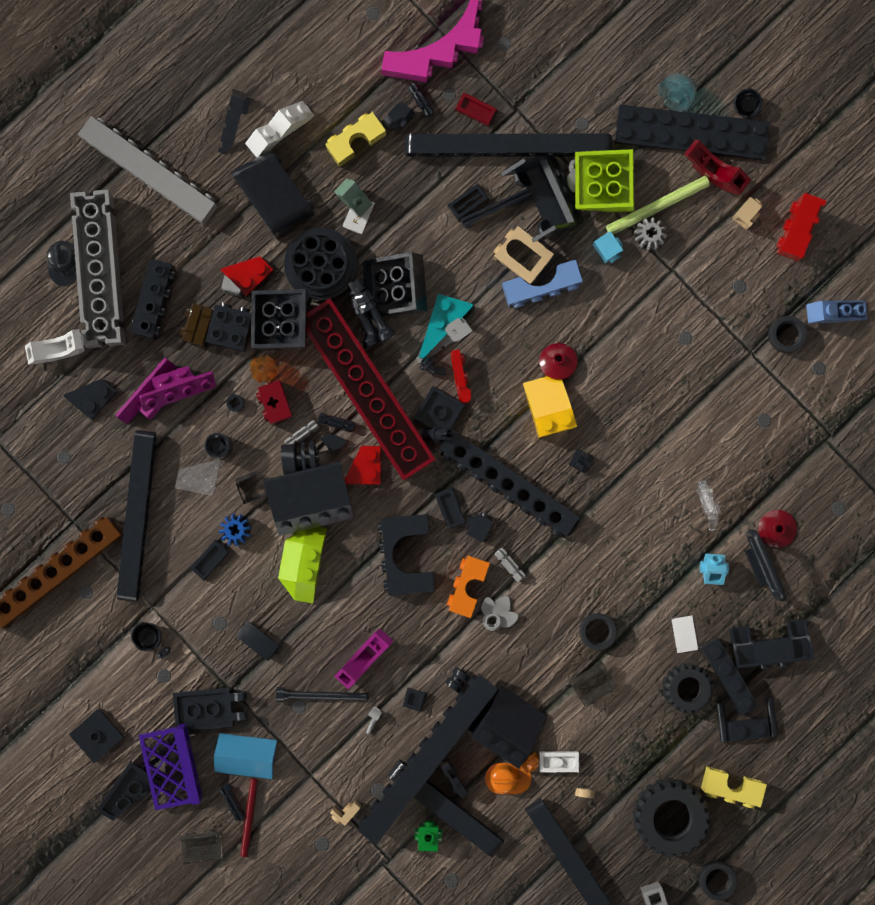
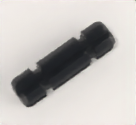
[408,83,434,118]
[318,413,355,432]
[219,784,245,821]

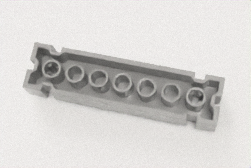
[70,190,126,348]

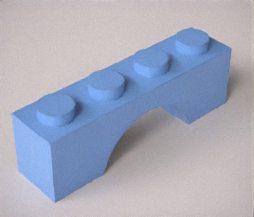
[502,260,583,308]

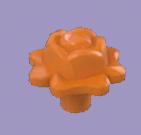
[522,752,540,773]

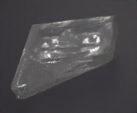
[175,459,221,496]

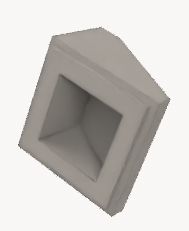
[221,275,243,297]

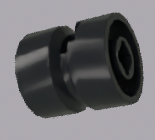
[205,433,233,459]

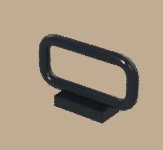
[744,529,786,602]

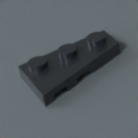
[96,760,163,821]

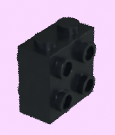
[206,303,251,353]

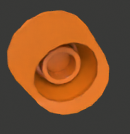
[485,763,532,794]

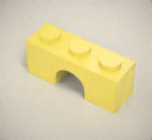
[325,112,386,167]
[701,766,767,809]

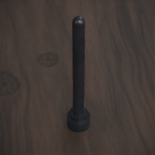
[276,687,369,703]

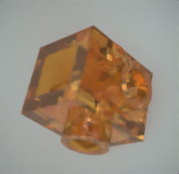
[249,355,278,383]

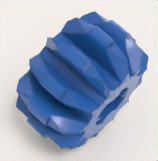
[219,514,252,546]

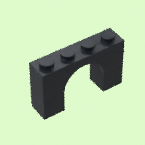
[378,514,435,596]

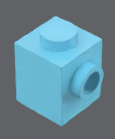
[593,231,623,263]

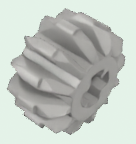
[634,217,667,251]

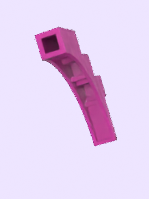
[381,0,484,83]

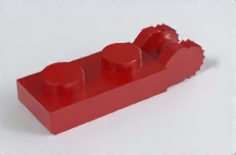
[450,349,471,404]

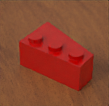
[776,193,827,261]

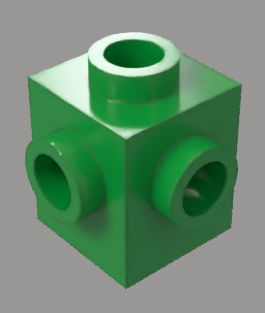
[415,820,442,852]

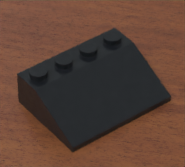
[264,462,354,536]

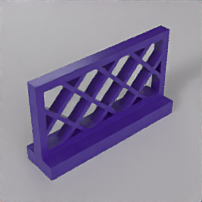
[139,723,203,810]

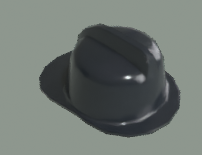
[47,240,77,286]

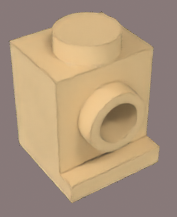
[732,197,763,230]

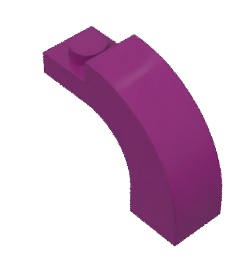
[334,628,393,689]

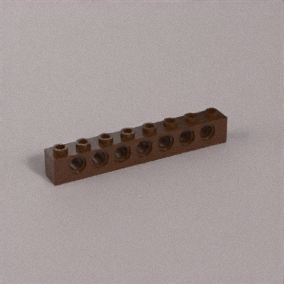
[0,516,123,630]

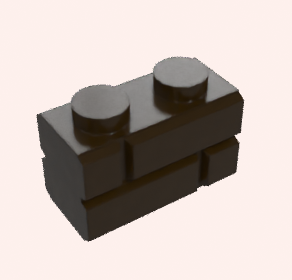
[180,303,213,348]

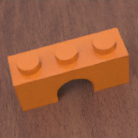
[447,555,490,618]

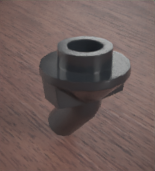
[419,356,446,375]

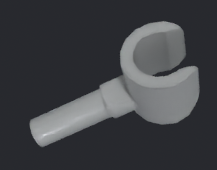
[366,706,381,735]

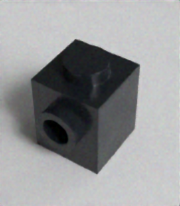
[465,512,493,542]

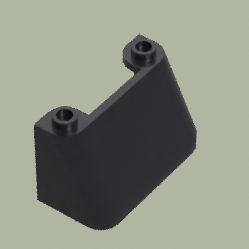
[230,151,315,240]

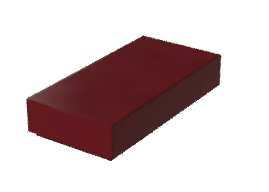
[455,92,497,127]

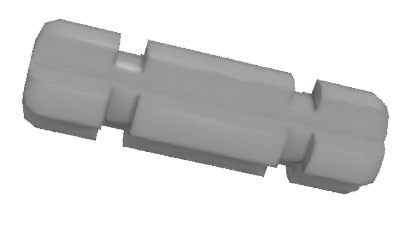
[284,420,319,446]
[495,548,525,582]

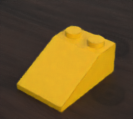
[523,377,577,438]

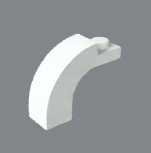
[25,329,84,365]

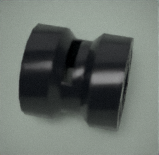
[445,667,471,693]

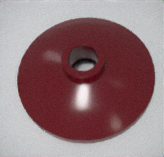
[539,343,578,380]
[758,510,797,548]

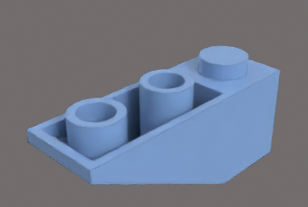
[806,301,867,323]

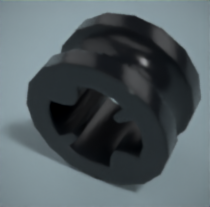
[226,394,244,412]

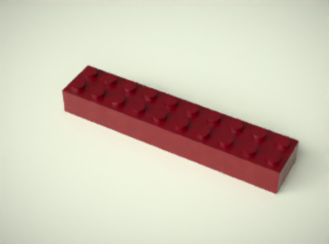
[307,298,436,481]

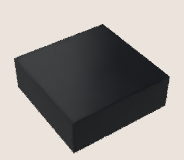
[402,687,426,712]

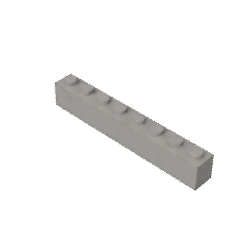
[78,116,218,226]

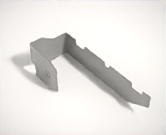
[416,317,473,363]

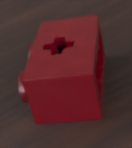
[256,380,294,425]

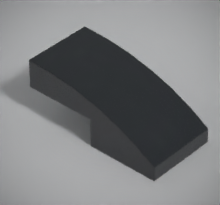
[236,621,280,661]

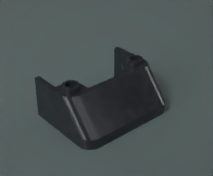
[501,155,583,242]

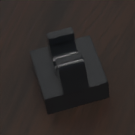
[568,448,595,474]

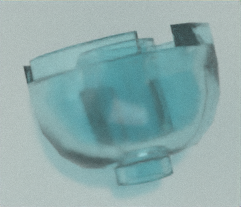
[658,73,697,112]

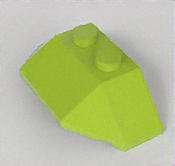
[278,527,327,603]

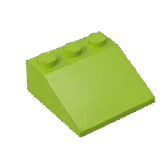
[575,149,634,212]

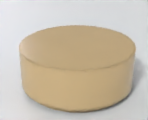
[575,788,595,799]

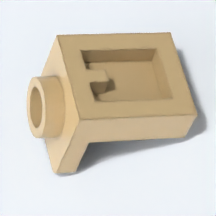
[330,800,361,826]

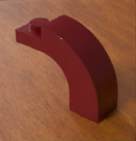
[684,140,751,195]

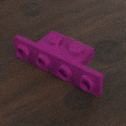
[116,358,176,424]
[139,366,216,412]

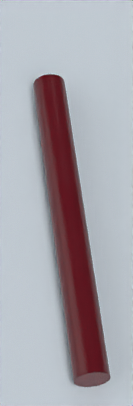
[240,778,258,857]

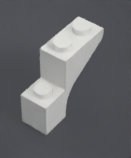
[245,101,314,157]

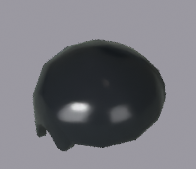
[733,88,763,118]
[131,622,162,652]

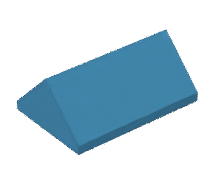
[214,733,277,779]

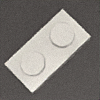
[539,751,579,772]

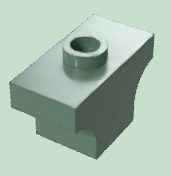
[334,179,373,218]

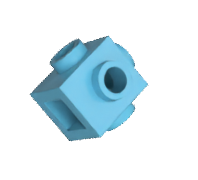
[700,554,729,585]

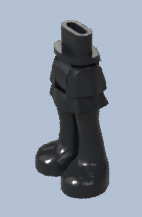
[347,278,396,348]

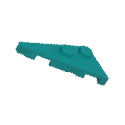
[419,294,473,359]

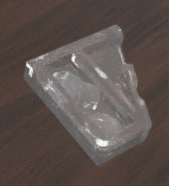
[697,480,720,531]

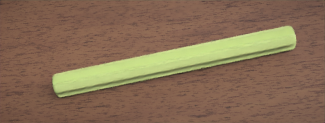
[606,176,710,235]

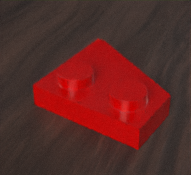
[221,256,274,297]
[345,446,381,484]

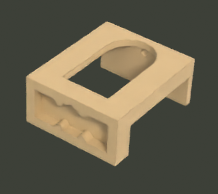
[493,226,554,285]

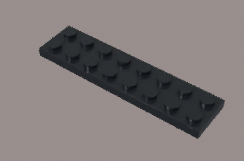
[614,104,770,161]

